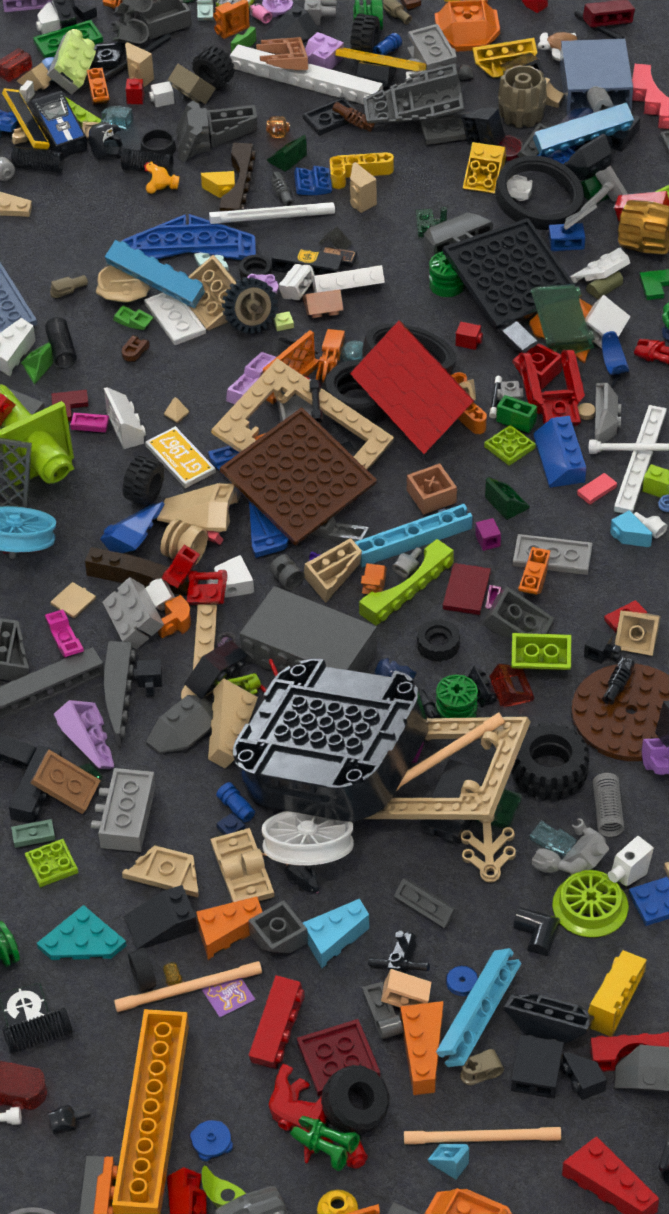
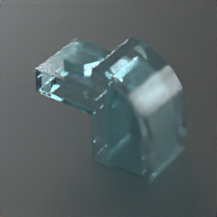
[100,106,133,131]

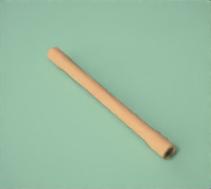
[396,712,506,791]
[114,961,262,1012]
[404,1127,561,1145]

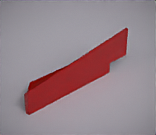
[167,1167,207,1214]

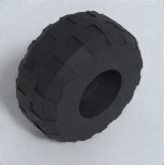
[321,1065,390,1134]

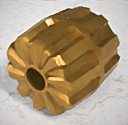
[618,200,669,255]

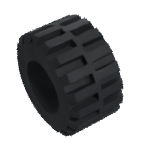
[350,14,380,53]
[192,46,235,91]
[122,455,165,506]

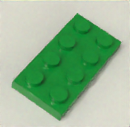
[33,20,103,59]

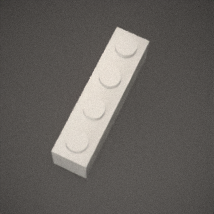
[312,265,385,293]

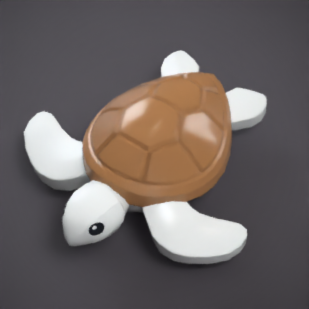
[538,32,577,61]

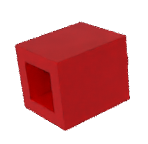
[126,78,144,104]
[456,322,483,350]

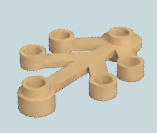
[461,816,516,883]

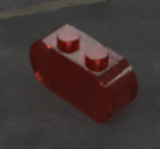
[0,1061,47,1110]

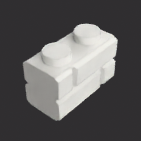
[279,264,315,300]

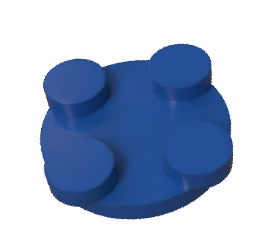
[190,1120,233,1161]

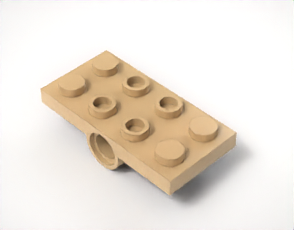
[210,828,274,902]

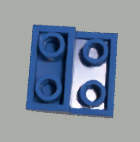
[294,166,332,195]

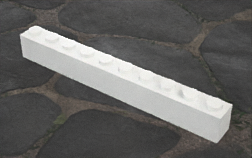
[230,45,383,104]

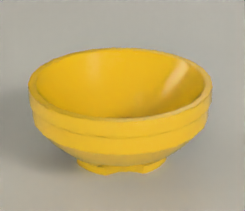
[317,1190,359,1214]

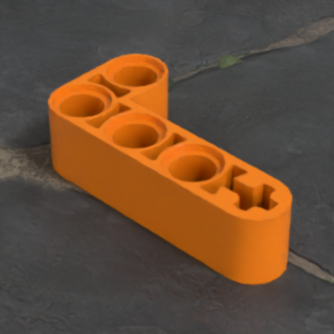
[451,372,487,434]

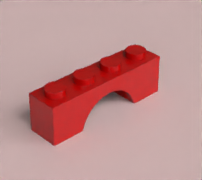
[590,1032,669,1071]

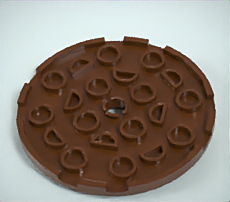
[571,664,669,761]

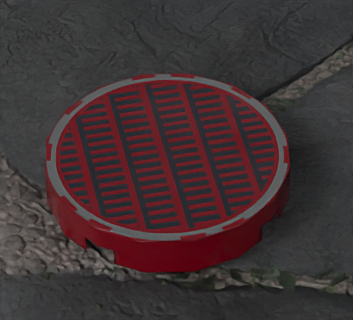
[497,135,523,161]

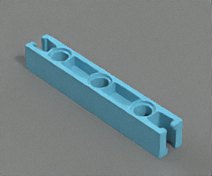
[355,504,473,567]
[436,948,522,1067]

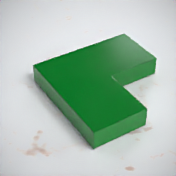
[640,269,669,300]

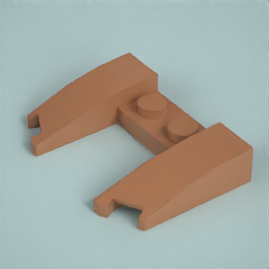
[256,37,308,70]

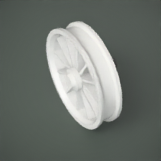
[262,811,354,868]

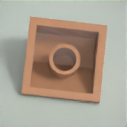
[303,289,343,318]

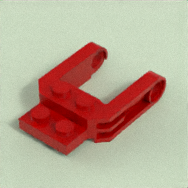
[519,350,585,425]

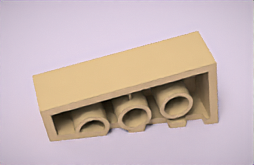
[208,679,258,768]

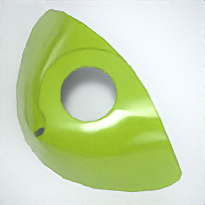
[202,1165,246,1208]

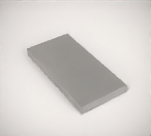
[513,534,593,575]

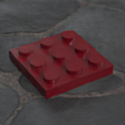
[297,1019,380,1096]

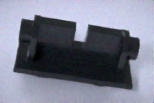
[468,666,497,708]

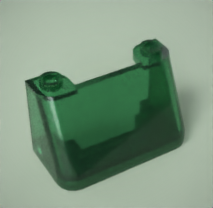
[531,284,595,354]

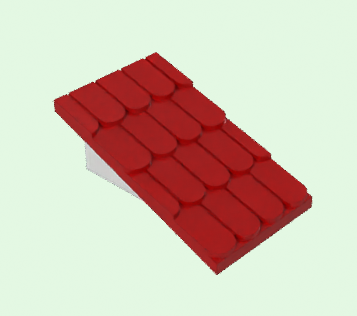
[350,320,474,454]

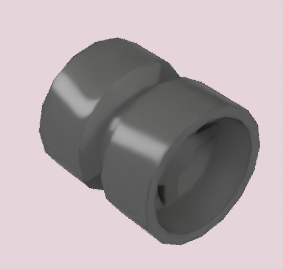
[270,555,305,590]

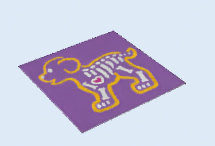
[202,978,256,1017]

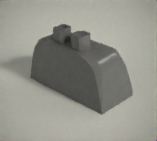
[424,213,493,261]

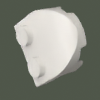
[507,175,532,201]

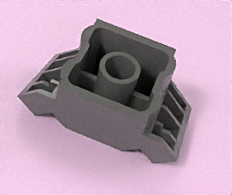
[176,101,210,162]

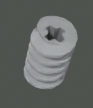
[587,86,614,113]

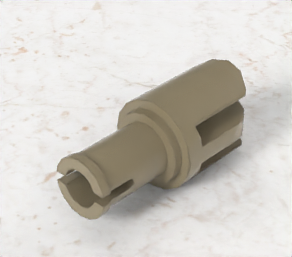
[383,0,412,25]
[50,275,88,298]

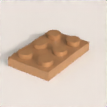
[31,750,101,814]

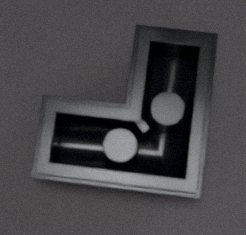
[513,907,560,956]

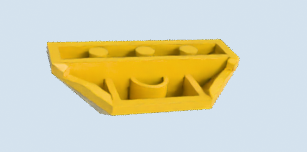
[472,38,537,79]

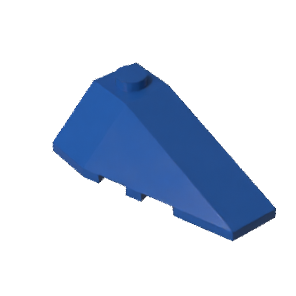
[100,502,165,553]

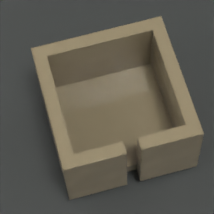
[168,64,216,104]

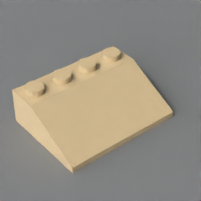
[188,255,236,330]

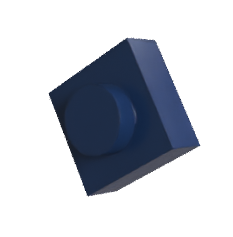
[216,812,245,835]

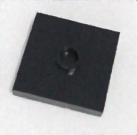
[90,43,126,68]

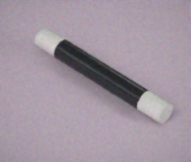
[489,376,502,419]

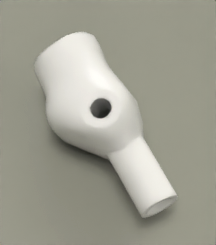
[634,512,668,538]

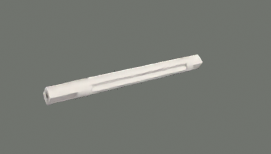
[209,202,335,224]

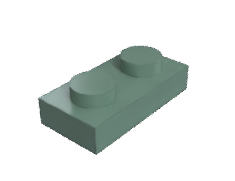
[11,819,55,848]

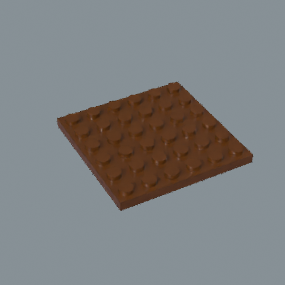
[220,407,377,546]

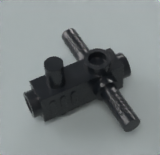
[368,931,430,974]

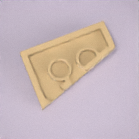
[0,192,32,217]

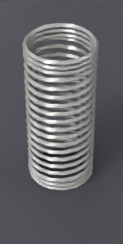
[593,773,624,837]

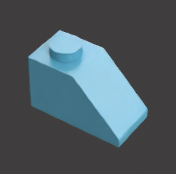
[610,510,652,547]

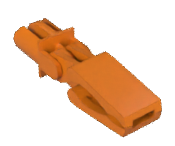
[315,329,345,383]

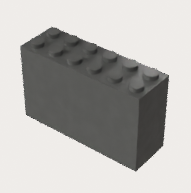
[240,586,377,673]

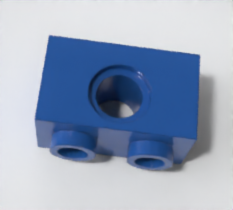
[548,223,585,251]

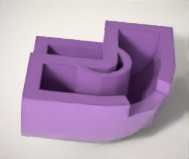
[642,738,669,775]

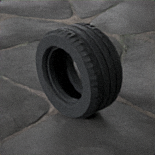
[323,360,387,423]

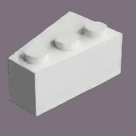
[0,318,36,377]

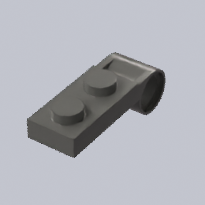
[362,982,403,1039]

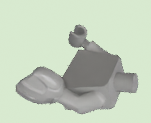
[532,818,609,875]

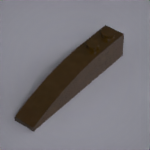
[85,547,200,596]

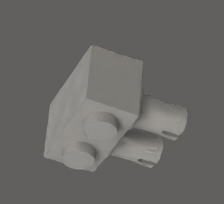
[304,0,337,25]

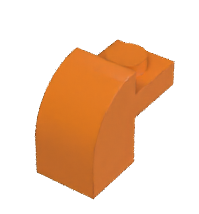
[361,563,387,594]
[158,595,191,638]

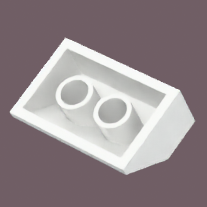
[104,387,146,449]

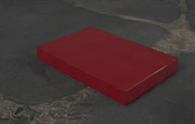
[443,563,491,615]

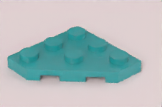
[37,905,127,960]

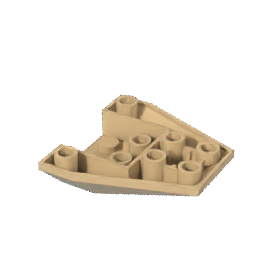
[157,483,241,532]

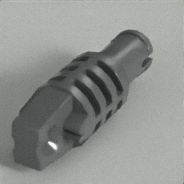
[271,172,294,206]

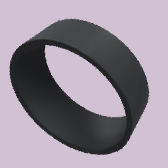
[140,129,176,160]

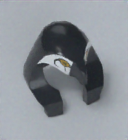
[88,122,123,159]

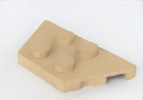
[122,845,199,897]

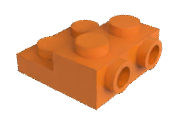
[213,0,250,39]

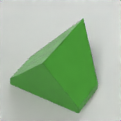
[21,342,53,385]

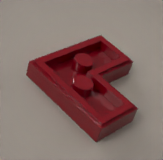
[51,390,89,421]

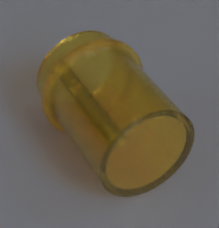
[163,962,183,986]

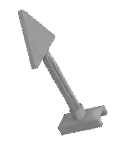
[564,166,628,230]

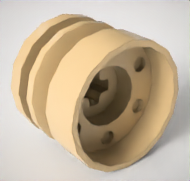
[160,519,208,565]

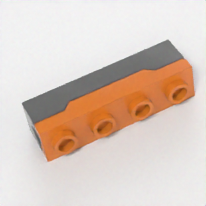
[80,1156,118,1214]

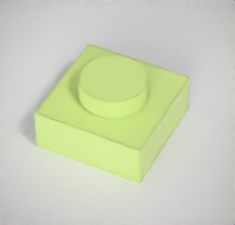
[273,312,294,331]

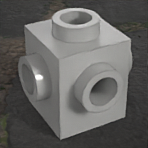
[497,381,523,400]

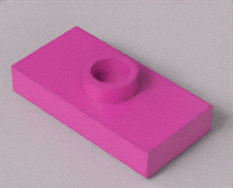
[70,413,110,433]

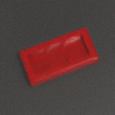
[604,600,647,633]

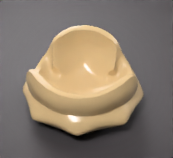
[96,265,150,302]

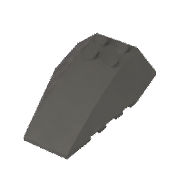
[363,63,465,124]

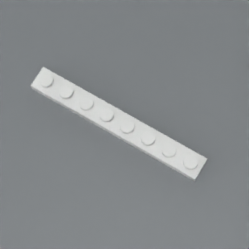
[614,405,667,513]

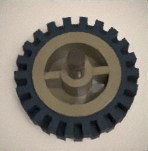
[222,277,278,333]

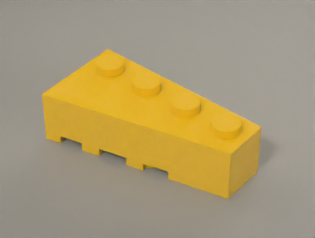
[588,950,647,1037]

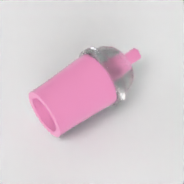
[250,3,272,24]

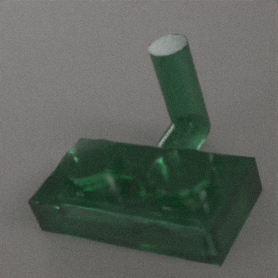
[415,207,447,237]

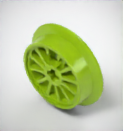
[552,870,629,937]

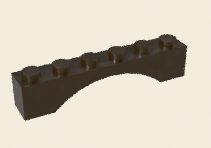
[219,143,256,212]

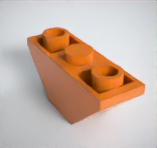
[87,68,110,105]
[518,547,551,594]

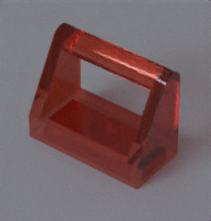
[489,664,535,707]

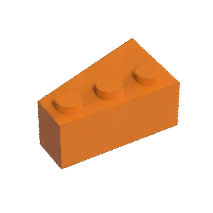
[196,896,262,960]

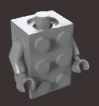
[407,24,457,71]

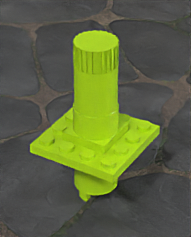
[0,384,74,488]

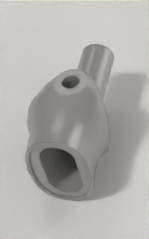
[392,547,422,578]

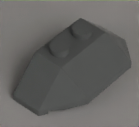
[146,695,213,754]
[615,1045,669,1093]

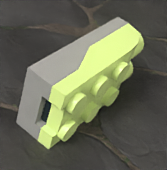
[47,29,96,95]

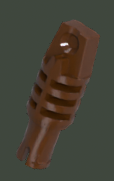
[332,102,375,132]

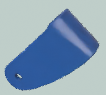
[602,331,629,375]

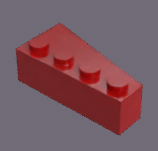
[249,975,305,1069]

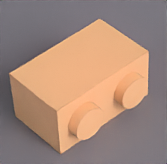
[381,969,431,1007]

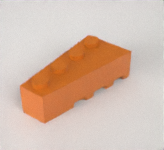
[400,1001,443,1095]

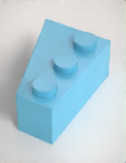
[303,899,369,968]

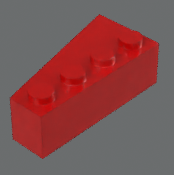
[562,1136,659,1214]

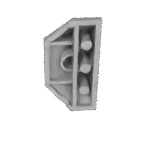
[595,383,621,443]

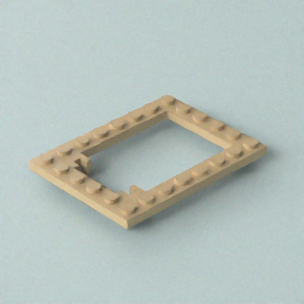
[211,358,394,470]
[365,717,530,820]

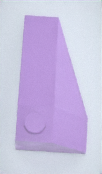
[54,700,114,769]

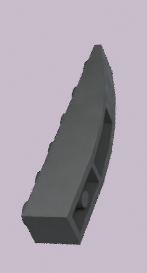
[104,641,136,746]

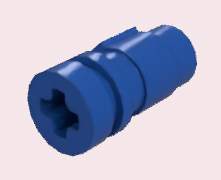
[373,33,402,55]
[216,782,255,823]

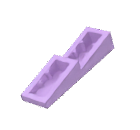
[226,352,276,404]

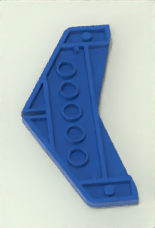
[120,214,256,260]
[208,446,289,558]

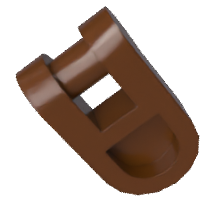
[122,335,150,362]

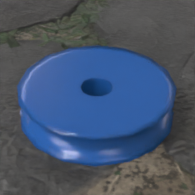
[446,966,478,996]

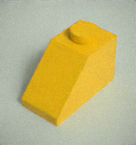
[201,171,235,198]

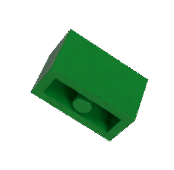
[496,395,537,433]

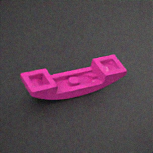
[45,609,84,657]

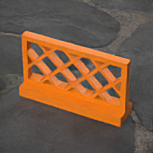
[263,330,318,404]

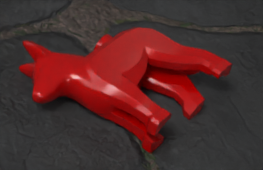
[269,1064,333,1164]

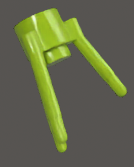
[218,673,261,695]

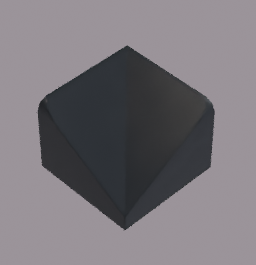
[75,5,97,22]

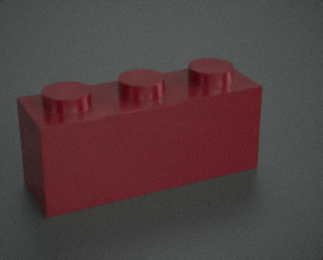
[583,0,635,27]

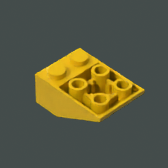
[463,142,506,194]

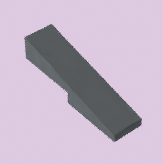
[311,517,372,543]

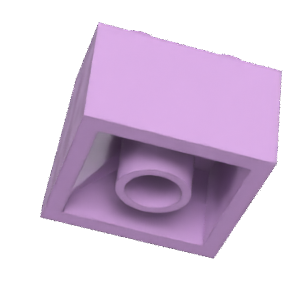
[305,32,344,69]

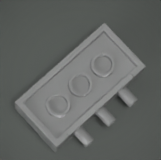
[91,768,156,852]

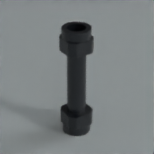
[309,380,323,423]

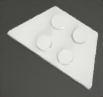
[570,248,630,283]

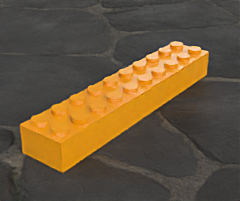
[112,1009,189,1214]

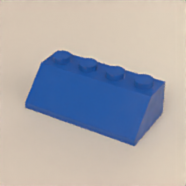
[533,416,586,488]

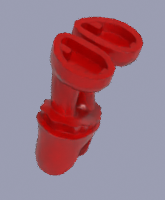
[634,339,669,365]

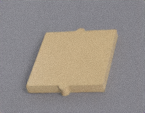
[50,582,96,618]

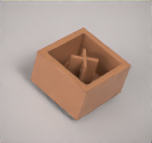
[407,463,457,515]

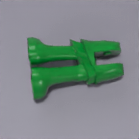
[290,1116,360,1171]

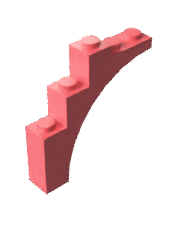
[632,64,669,129]

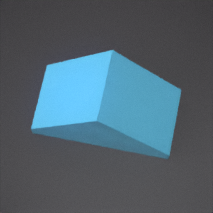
[428,1144,469,1180]

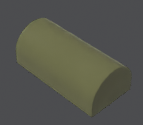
[586,271,623,299]

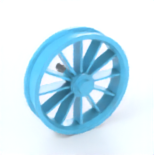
[0,506,56,558]

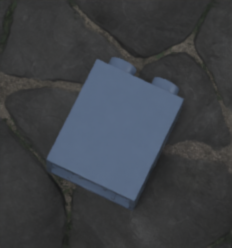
[560,39,633,115]

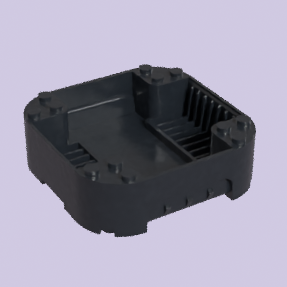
[233,659,429,822]

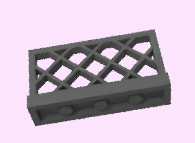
[0,438,32,508]

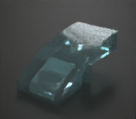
[529,820,577,856]

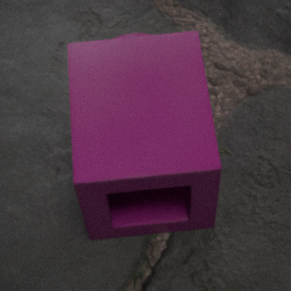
[475,518,501,551]

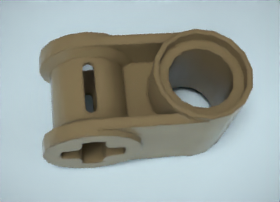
[460,1049,504,1085]

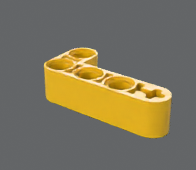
[329,153,394,189]

